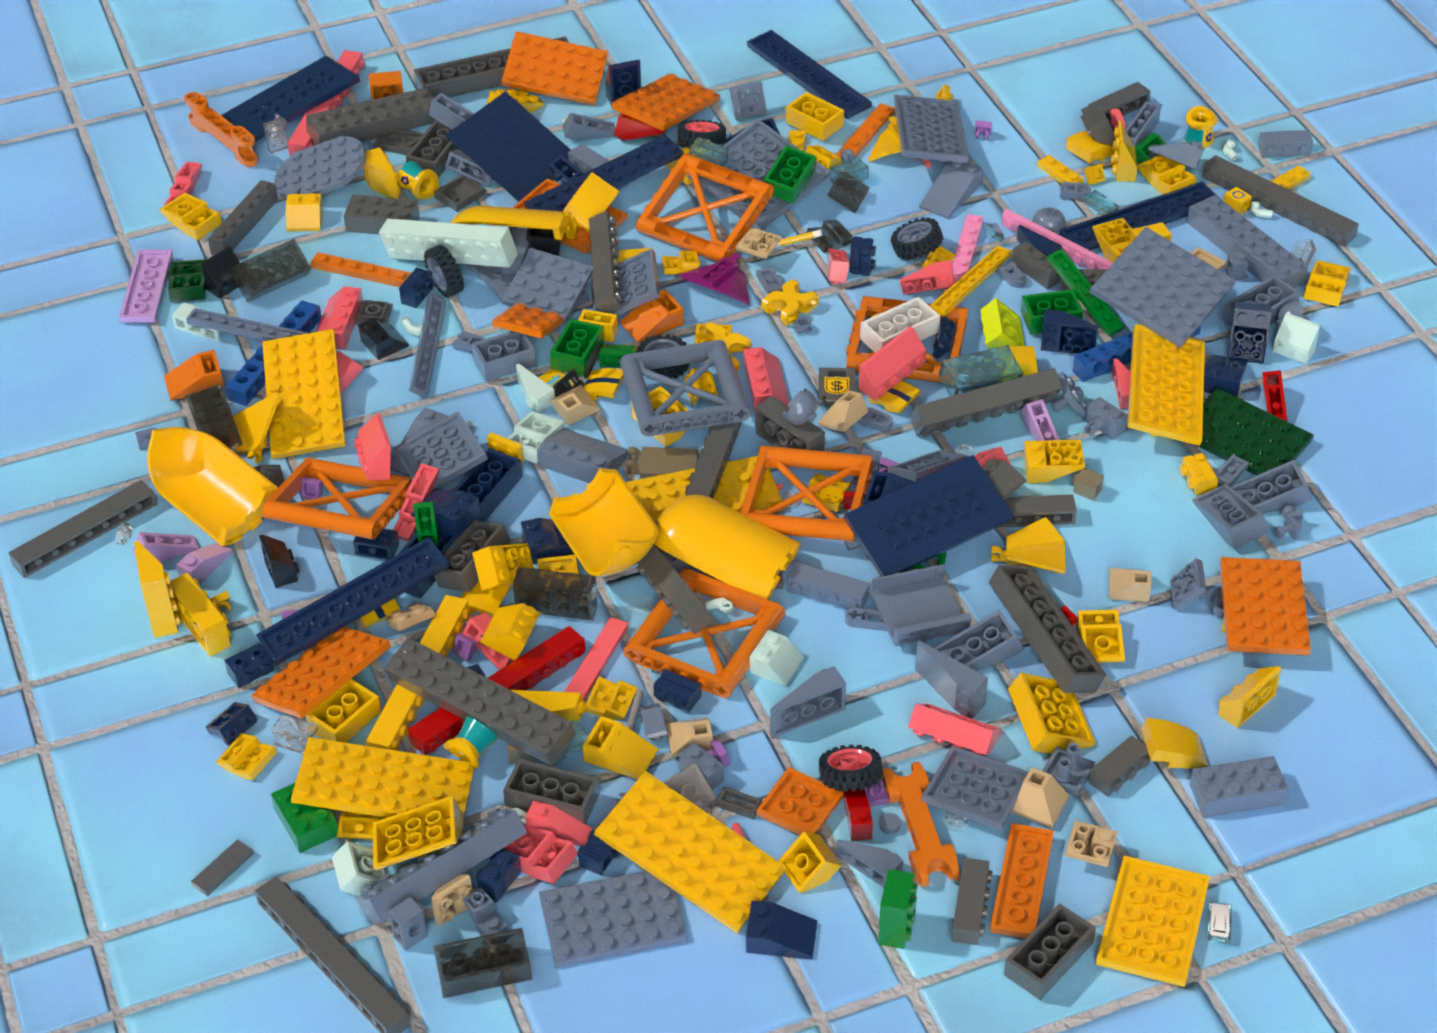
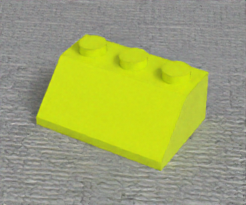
[980,298,1025,353]

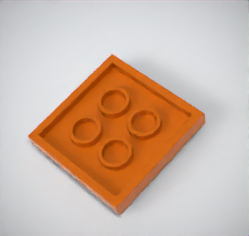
[492,303,564,339]
[756,767,844,835]

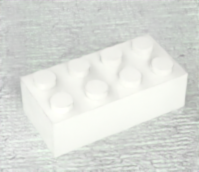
[860,297,940,353]

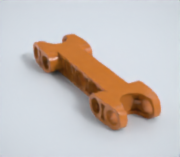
[184,92,259,167]
[882,761,959,887]

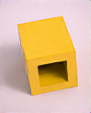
[1224,187,1252,214]

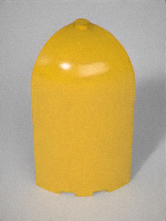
[450,205,578,240]
[147,427,278,547]
[549,468,658,576]
[653,494,801,600]

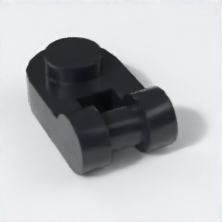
[553,369,585,397]

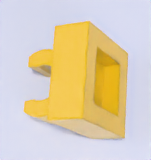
[936,84,954,101]
[1084,164,1105,185]
[209,591,231,614]

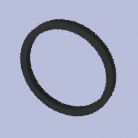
[584,344,600,379]

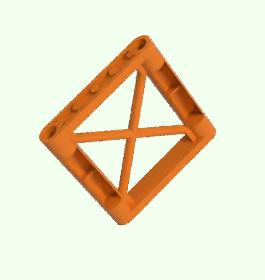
[636,153,774,262]
[846,296,968,385]
[741,445,874,542]
[263,457,412,540]
[623,569,786,698]

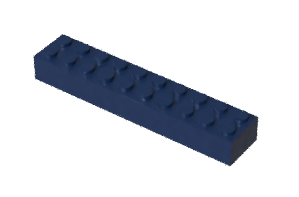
[400,448,523,599]

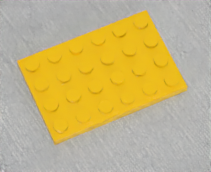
[1096,855,1210,987]

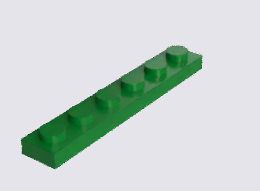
[1047,249,1125,337]

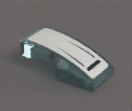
[1207,902,1232,944]

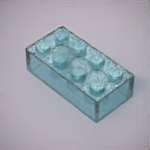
[938,345,1024,396]

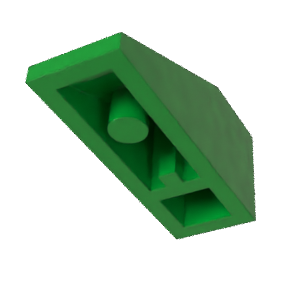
[413,502,439,546]

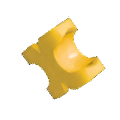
[761,279,820,326]
[695,322,752,372]

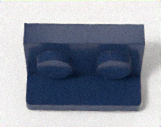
[932,316,957,359]
[205,702,257,745]

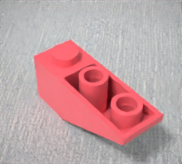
[900,260,955,295]

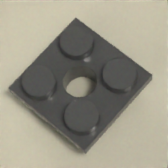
[355,300,393,325]

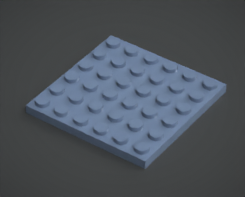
[688,119,830,230]
[1089,227,1236,348]

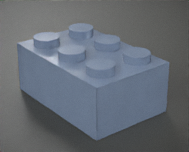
[471,331,536,381]

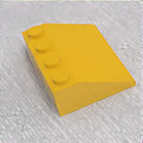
[134,541,181,638]
[1008,673,1096,754]
[372,795,463,871]

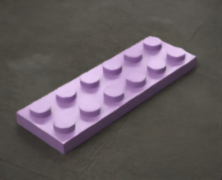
[119,250,173,323]

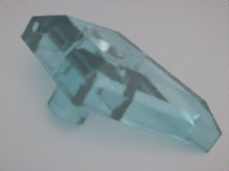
[984,223,1004,242]

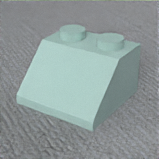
[1273,313,1320,364]
[750,630,804,687]
[332,841,387,896]

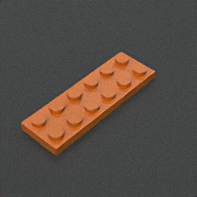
[990,823,1054,939]

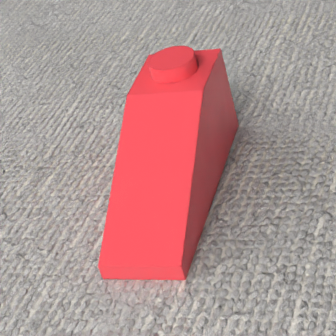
[827,248,849,284]
[1112,359,1130,409]
[462,613,511,670]
[526,801,595,846]

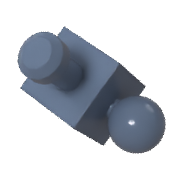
[1274,505,1304,540]

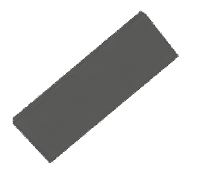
[191,839,254,896]

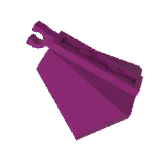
[675,253,750,306]

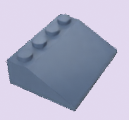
[537,429,629,483]

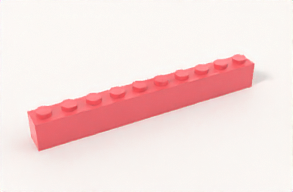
[287,50,365,156]

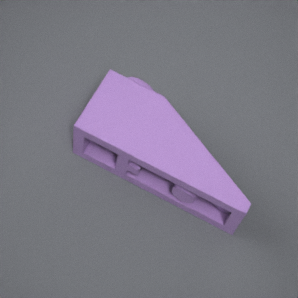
[1020,399,1059,441]
[132,532,199,562]
[176,543,233,584]

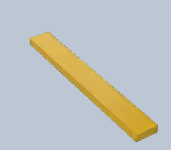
[930,245,1012,316]

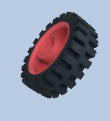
[678,120,726,148]
[819,745,882,791]

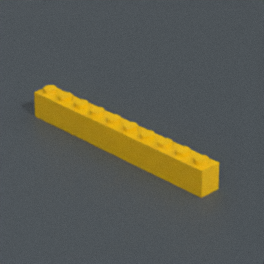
[366,595,471,751]

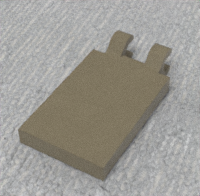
[627,447,698,478]

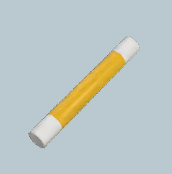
[775,229,822,248]

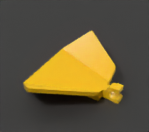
[868,116,901,162]
[214,392,281,463]
[991,517,1066,574]

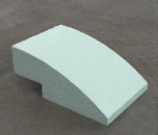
[507,411,565,464]

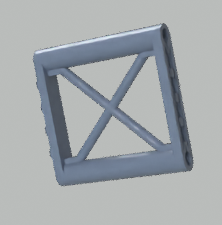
[620,340,751,436]

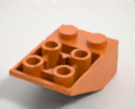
[620,289,684,343]
[164,350,224,401]

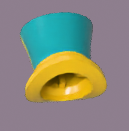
[1184,106,1218,148]
[398,161,439,200]
[443,717,498,769]

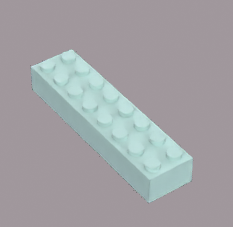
[379,219,518,268]

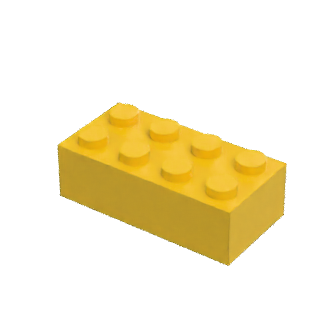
[167,572,231,657]

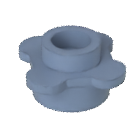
[840,149,855,166]
[794,317,812,333]

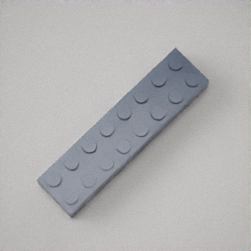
[1187,195,1308,288]
[355,808,527,923]

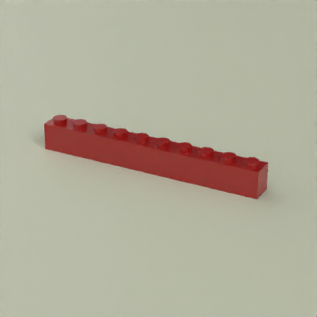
[407,626,586,755]

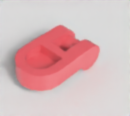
[1110,108,1126,129]

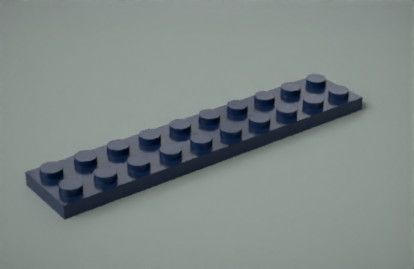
[747,30,872,119]
[524,135,683,211]
[1059,181,1217,250]
[256,537,450,666]

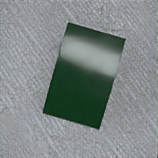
[168,259,207,302]

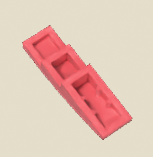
[164,162,202,206]
[393,463,439,542]

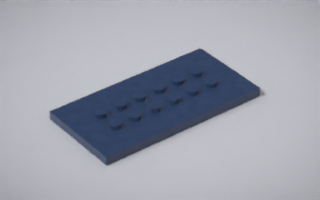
[221,55,360,142]
[843,455,1014,577]

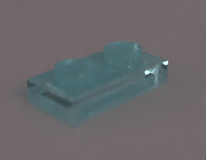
[1083,190,1119,215]

